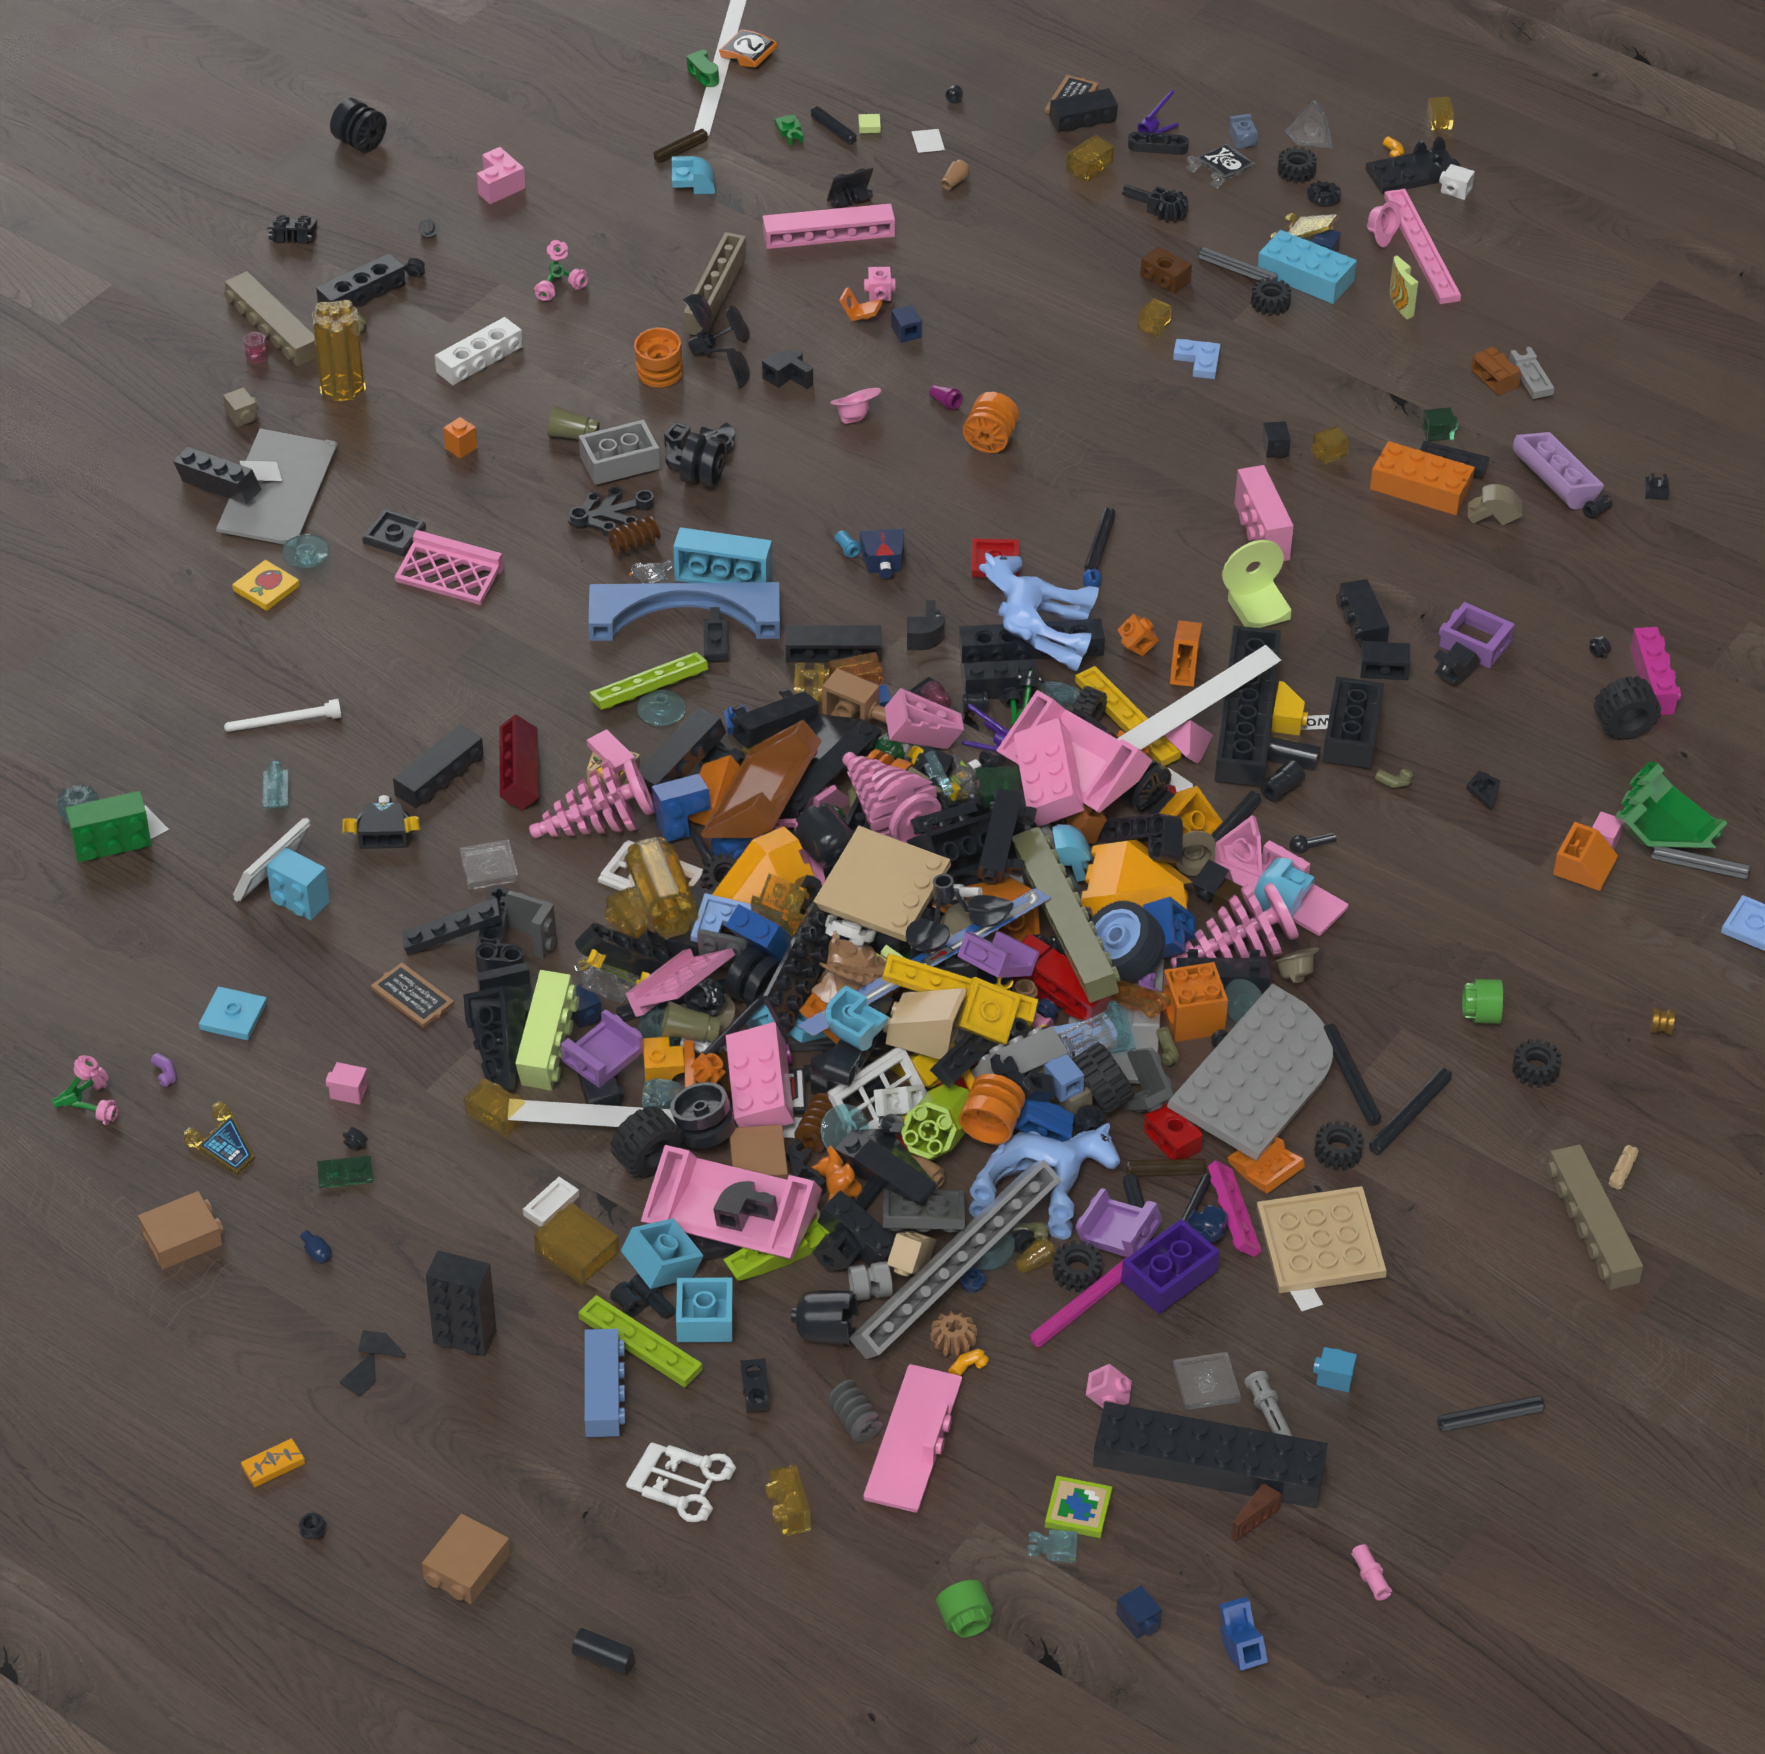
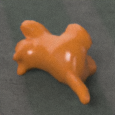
[812,1146,862,1201]

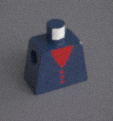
[860,529,904,579]

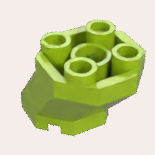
[901,1084,970,1160]

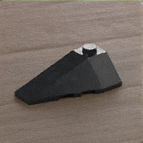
[463,986,525,1094]
[835,1129,937,1205]

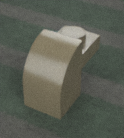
[1468,484,1522,525]

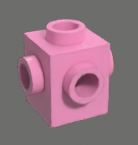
[864,267,895,301]
[1086,1364,1132,1408]

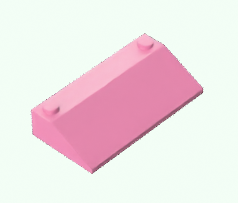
[996,690,1153,813]
[641,1145,822,1260]

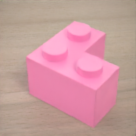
[477,147,525,204]

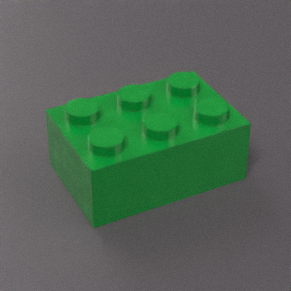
[65,791,152,863]

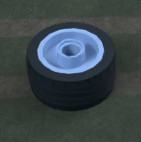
[1089,901,1165,983]

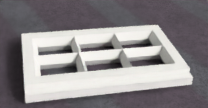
[233,818,310,902]
[598,840,703,913]
[827,1047,927,1134]

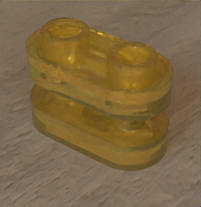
[794,662,829,704]

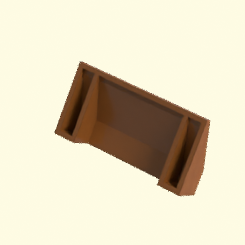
[701,720,822,838]

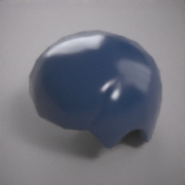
[1185,1205,1228,1243]

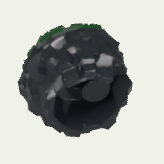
[684,977,726,1017]

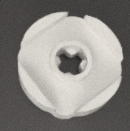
[825,914,877,946]

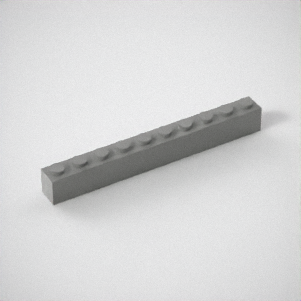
[849,1160,1061,1359]

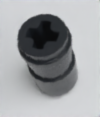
[1260,760,1305,801]

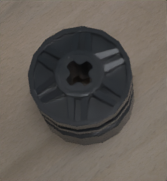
[330,97,387,153]
[1119,750,1172,813]

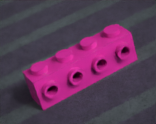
[1630,627,1681,715]

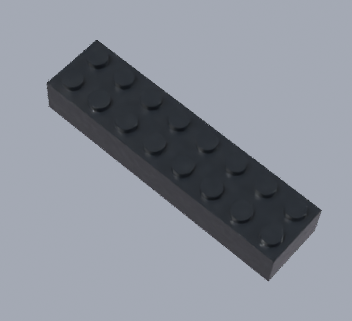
[1215,625,1281,786]
[1093,1401,1328,1509]

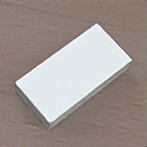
[523,1177,579,1229]

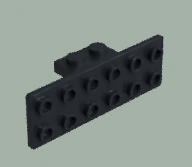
[763,902,832,1037]

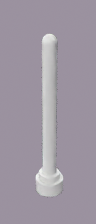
[224,699,342,732]

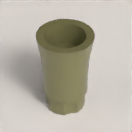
[547,406,600,440]
[660,1001,721,1042]

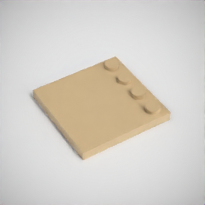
[813,826,951,942]
[1257,1186,1386,1293]

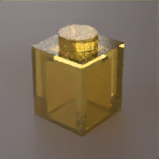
[1427,97,1454,130]
[1138,298,1172,337]
[1311,426,1349,465]

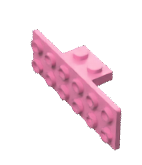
[1215,840,1348,936]
[864,1364,962,1513]

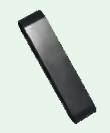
[823,995,896,1087]

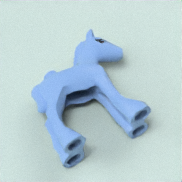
[979,553,1099,671]
[969,1123,1120,1240]

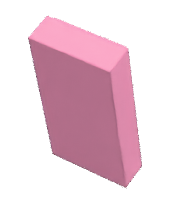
[587,729,636,773]

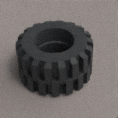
[1594,676,1661,740]
[1072,1042,1134,1114]
[610,1106,683,1178]

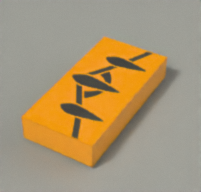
[241,1438,305,1488]

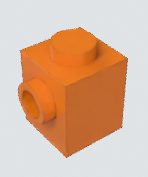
[443,417,477,459]

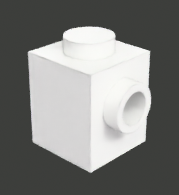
[1439,164,1475,200]

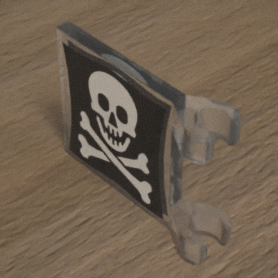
[1186,143,1256,188]

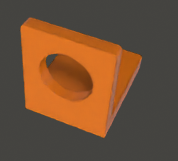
[839,287,883,321]

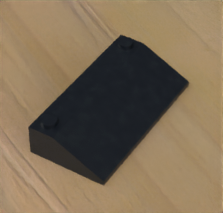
[779,714,882,831]

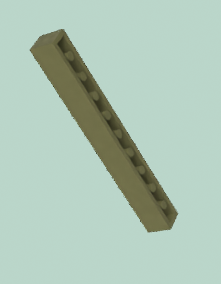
[1012,827,1120,1003]

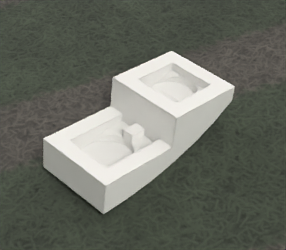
[874,1085,925,1116]

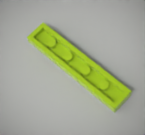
[589,652,708,710]
[578,1295,703,1388]

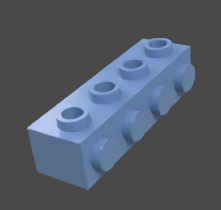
[585,1329,625,1437]

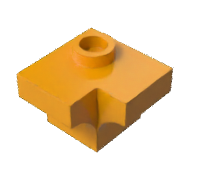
[643,1037,685,1089]

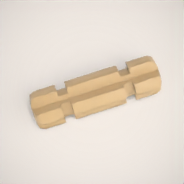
[1608,1145,1639,1190]

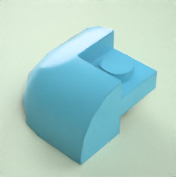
[672,156,715,194]
[1052,824,1093,882]
[1254,858,1315,918]
[826,985,888,1051]

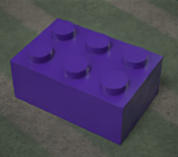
[1121,1219,1220,1314]

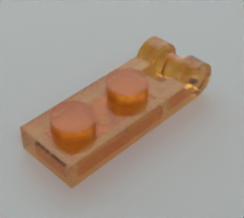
[1110,980,1171,1018]

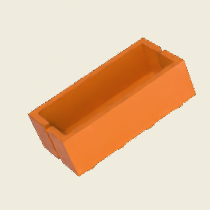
[1370,441,1475,516]

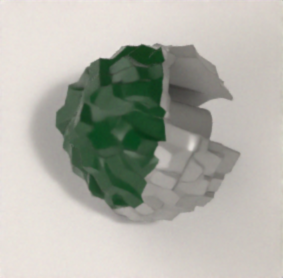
[874,734,912,761]

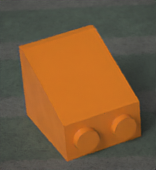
[965,877,1040,942]

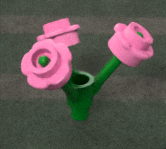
[534,240,588,301]
[52,1055,119,1125]

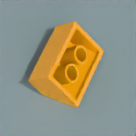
[1143,786,1223,866]

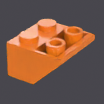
[1553,822,1618,891]

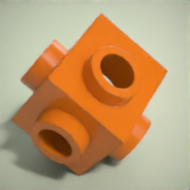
[1117,614,1159,656]

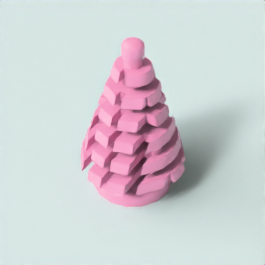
[842,752,941,843]
[529,758,655,839]
[1170,882,1299,968]

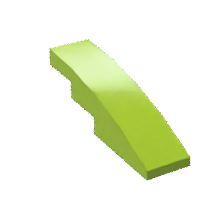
[723,1218,829,1281]

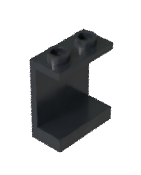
[477,962,534,1028]

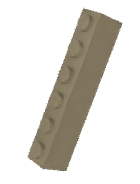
[683,232,746,336]
[224,271,320,367]
[1546,1144,1643,1290]

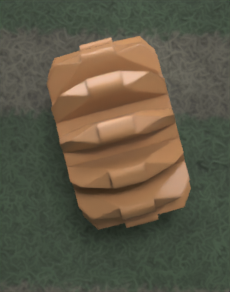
[930,1310,977,1358]

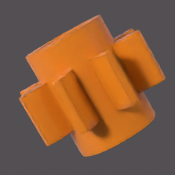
[691,1053,725,1083]

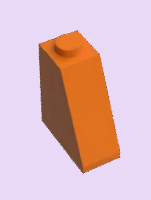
[1170,620,1202,687]

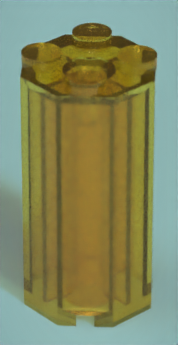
[312,300,366,401]
[624,837,698,938]

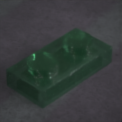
[317,1155,373,1188]

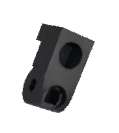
[740,1358,769,1412]

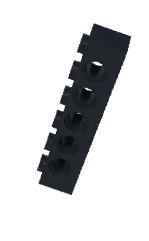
[959,619,1105,663]

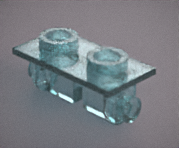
[263,760,288,808]
[1100,1001,1136,1053]

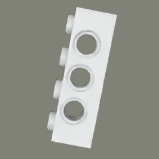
[435,317,523,385]

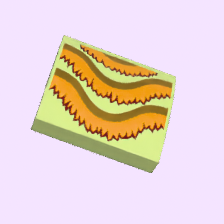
[1389,256,1418,319]

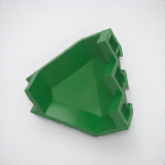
[1615,761,1728,848]

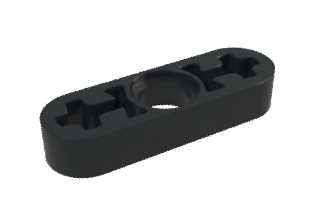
[1128,131,1189,155]

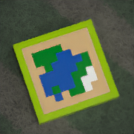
[1045,1476,1112,1538]

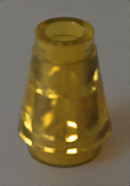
[1014,1237,1056,1274]

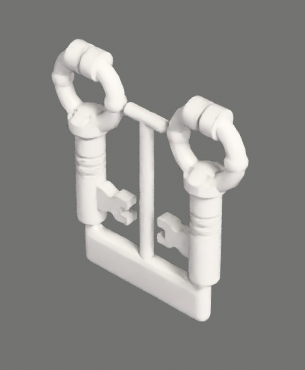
[626,1443,736,1522]

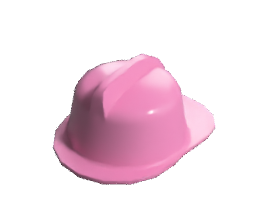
[1367,201,1401,247]
[831,388,881,424]

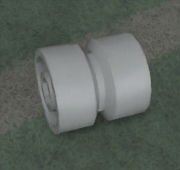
[848,1261,893,1302]

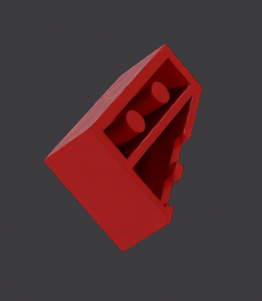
[1031,948,1111,1024]

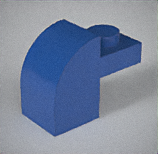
[1219,1597,1268,1671]

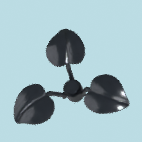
[683,294,750,389]
[906,874,1014,951]

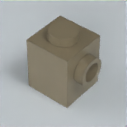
[223,387,259,427]

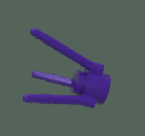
[1137,90,1179,133]
[961,704,1010,755]

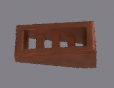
[1231,1484,1282,1541]

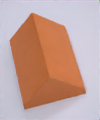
[687,755,740,826]

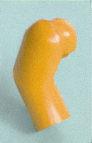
[1383,136,1405,158]
[948,1349,989,1376]

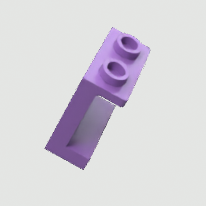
[958,932,1039,978]
[561,1009,643,1088]
[1076,1188,1163,1257]

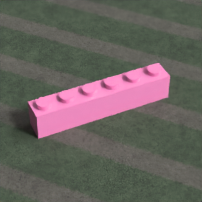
[763,204,895,249]

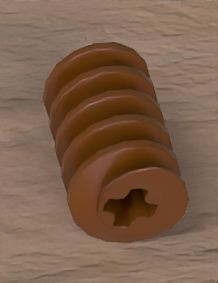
[608,516,661,557]
[794,1093,839,1153]

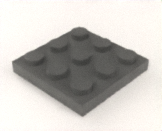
[883,1188,965,1232]

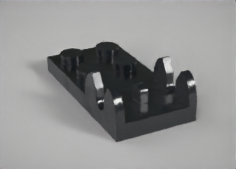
[1365,136,1461,195]

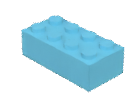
[1258,230,1357,304]
[673,527,772,583]

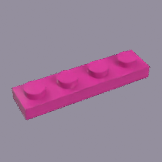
[1208,1160,1262,1257]

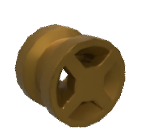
[1651,1007,1675,1035]

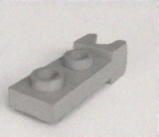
[1509,347,1554,399]

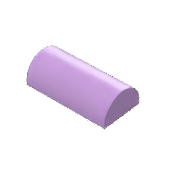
[1513,432,1604,509]

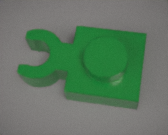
[775,114,803,145]

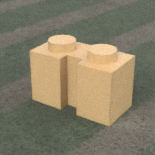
[887,1231,937,1276]

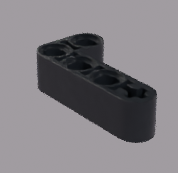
[1100,813,1183,863]
[475,886,524,973]
[575,923,669,976]

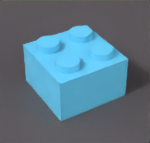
[266,847,330,920]
[621,1218,703,1289]
[676,1278,733,1342]

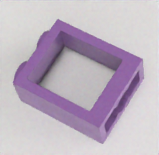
[1439,602,1515,668]

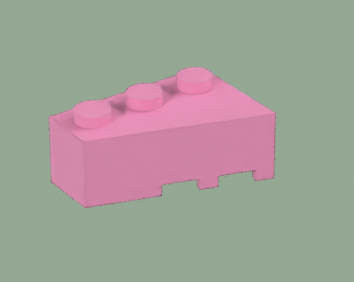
[884,688,964,749]

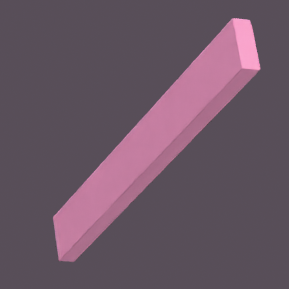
[1384,189,1461,304]

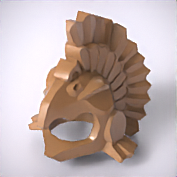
[811,931,903,1004]

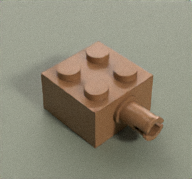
[822,668,887,726]

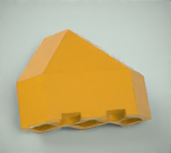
[712,826,815,932]
[1081,840,1192,915]

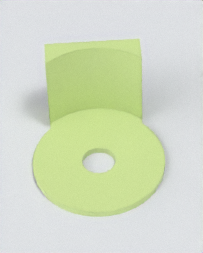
[1222,540,1291,628]

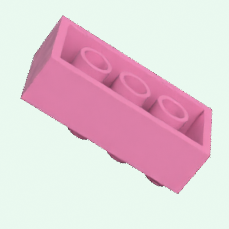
[1234,465,1294,561]
[1013,717,1084,827]
[726,1022,795,1127]

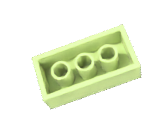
[515,970,579,1090]

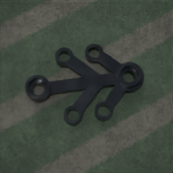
[568,487,654,537]

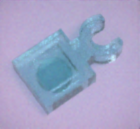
[923,750,954,796]
[1027,1530,1078,1562]

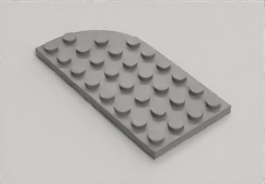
[1167,983,1333,1161]

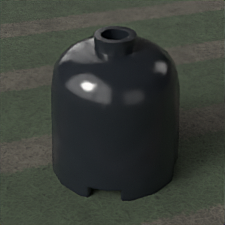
[792,803,853,867]
[791,1290,858,1346]

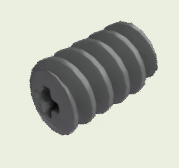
[828,1379,883,1443]

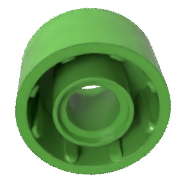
[1462,979,1503,1024]
[936,1580,993,1638]

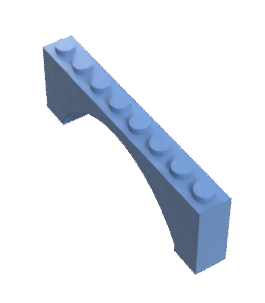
[588,582,780,641]

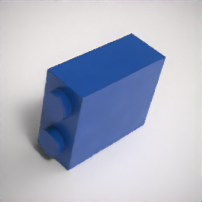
[725,904,793,960]

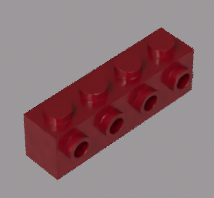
[499,714,539,810]

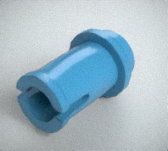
[834,530,860,558]

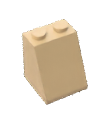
[883,988,967,1059]

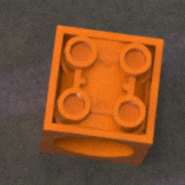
[1161,962,1228,1042]

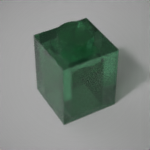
[1422,407,1458,442]

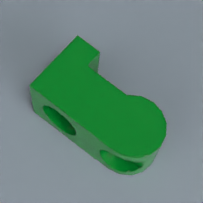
[686,49,719,87]

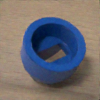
[1083,569,1102,587]

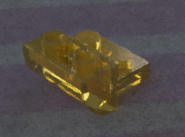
[751,873,807,937]

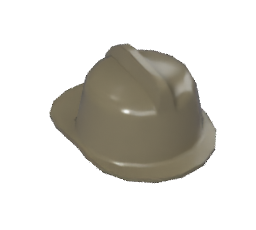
[1176,831,1216,876]
[1272,947,1319,983]

